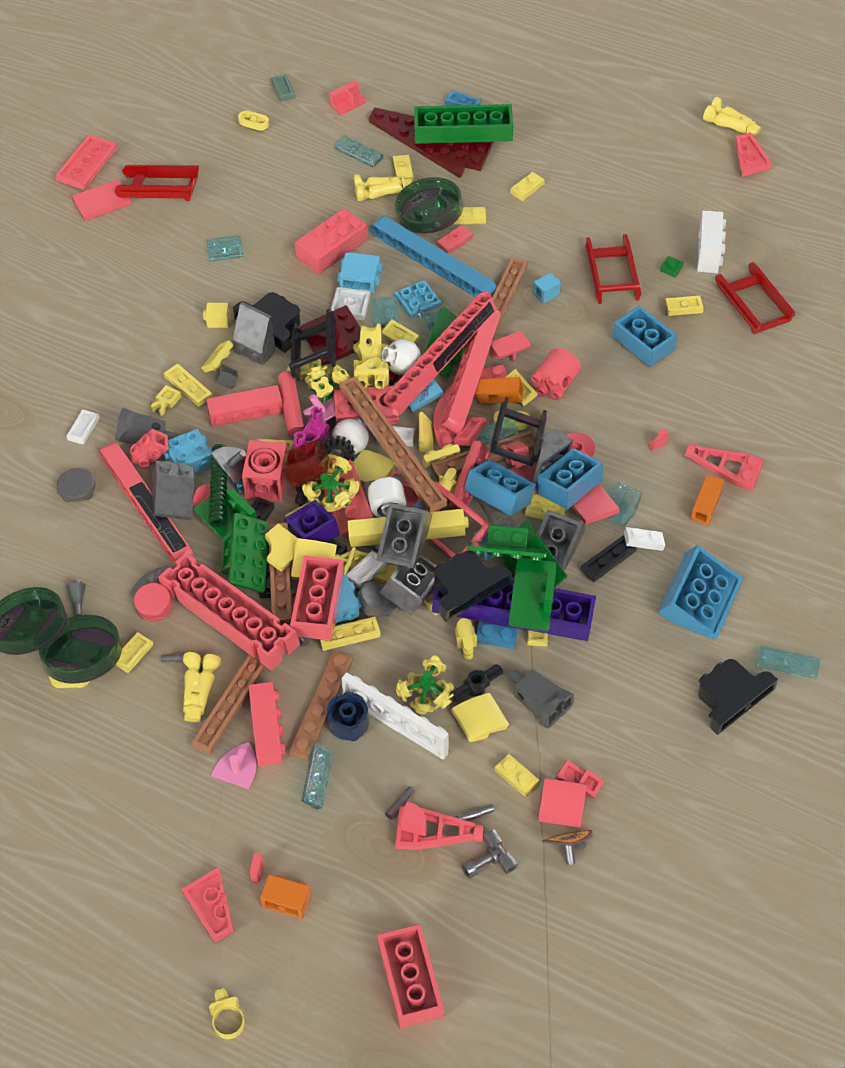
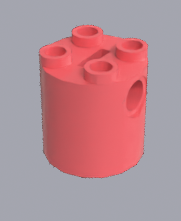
[531,348,581,400]

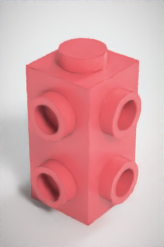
[130,429,169,468]

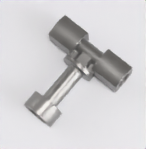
[461,829,518,879]

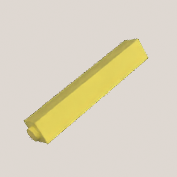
[348,509,469,547]

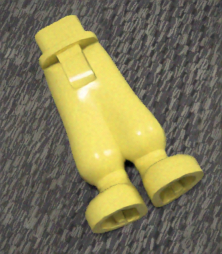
[703,97,761,136]
[354,174,412,201]
[183,652,221,722]

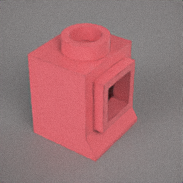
[503,441,530,468]

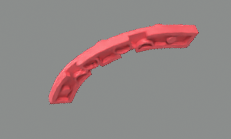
[433,364,508,450]

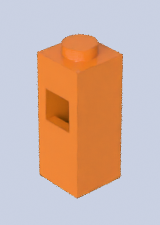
[474,377,524,405]
[691,475,725,525]

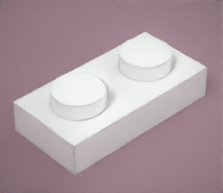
[624,527,665,551]

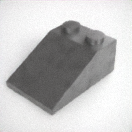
[233,302,276,365]
[533,429,573,491]
[151,460,194,520]
[376,503,433,568]
[537,510,586,571]
[379,554,437,616]

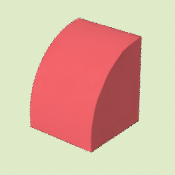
[400,802,427,836]

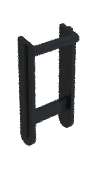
[289,308,336,382]
[490,396,547,467]

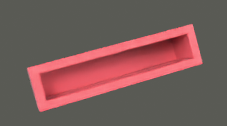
[206,385,283,427]
[249,682,286,766]

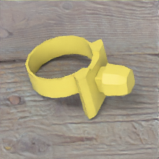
[209,988,245,1039]

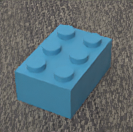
[612,305,677,367]
[537,448,603,510]
[464,459,536,516]

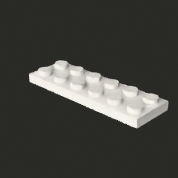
[342,672,449,760]

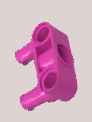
[288,406,330,465]

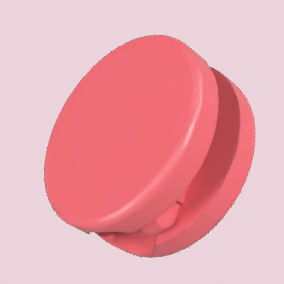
[134,583,172,622]

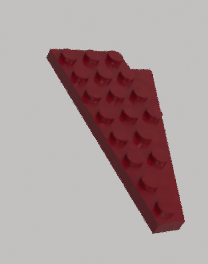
[369,107,494,178]

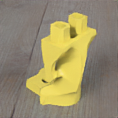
[353,324,389,389]

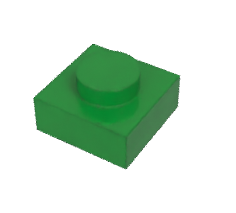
[660,256,684,277]

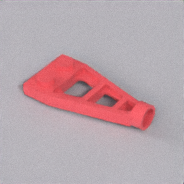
[685,443,764,491]
[396,806,484,850]

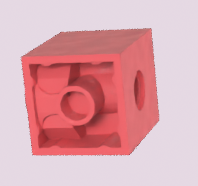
[242,440,289,501]

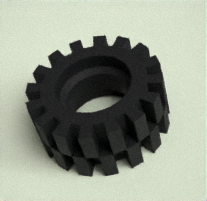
[321,436,355,462]

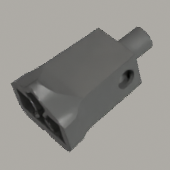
[115,407,178,444]
[508,669,574,728]

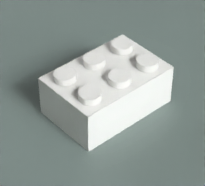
[697,211,726,273]

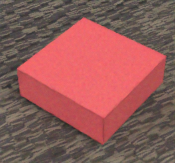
[249,853,264,883]

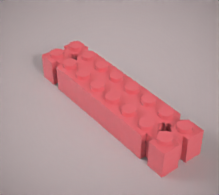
[158,552,300,671]

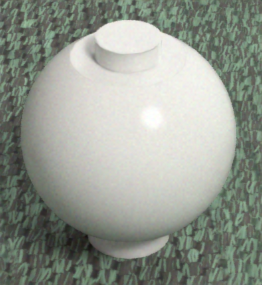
[382,339,421,375]
[332,418,369,458]

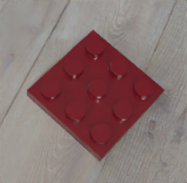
[299,305,370,366]

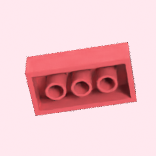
[295,208,368,274]
[290,556,344,640]
[377,924,444,1029]

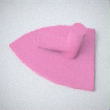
[303,394,335,428]
[211,742,257,789]

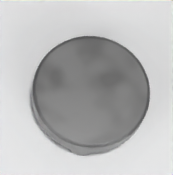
[57,468,95,503]
[357,582,396,617]

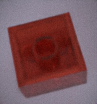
[283,439,329,488]

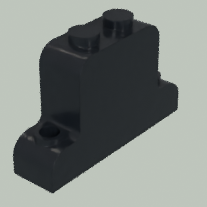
[233,292,301,353]
[434,550,512,622]
[698,659,778,735]

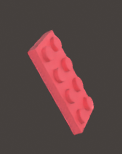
[55,135,118,190]
[318,459,375,538]

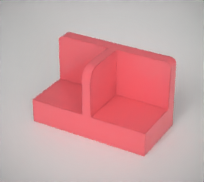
[329,80,366,115]
[489,331,530,362]

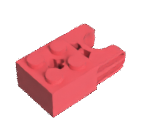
[334,386,399,429]

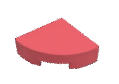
[648,428,669,451]

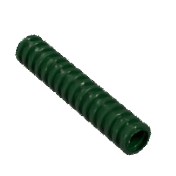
[208,444,227,527]

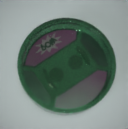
[395,177,463,234]
[0,587,67,655]
[39,615,122,684]

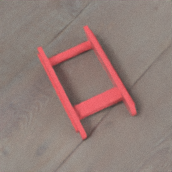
[426,480,489,558]

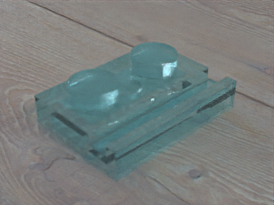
[207,235,244,262]
[373,297,399,328]

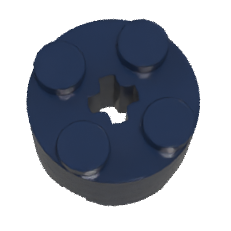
[327,692,369,741]

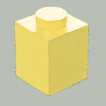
[203,303,230,328]

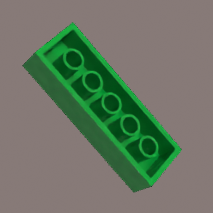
[414,104,513,143]

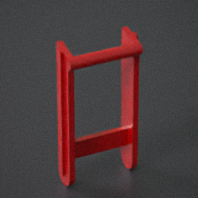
[115,165,199,201]
[585,234,642,304]
[715,262,795,334]

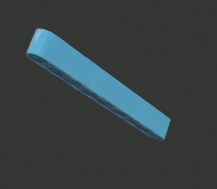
[370,216,497,297]

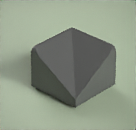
[216,365,238,389]

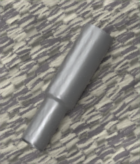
[161,653,198,663]
[385,786,414,820]
[456,805,495,821]

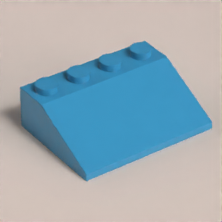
[658,545,743,640]

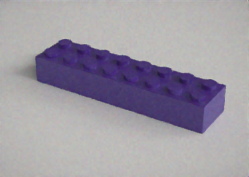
[432,580,596,641]

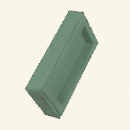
[271,74,295,102]

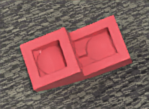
[555,760,604,798]

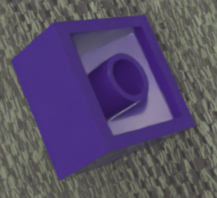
[284,500,340,543]

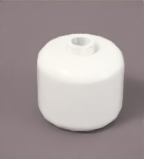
[368,477,406,518]

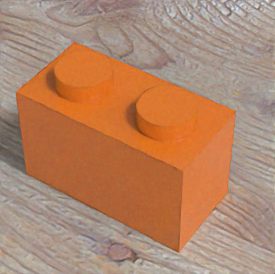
[260,875,312,919]

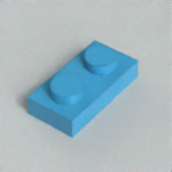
[445,90,481,105]
[476,622,518,649]

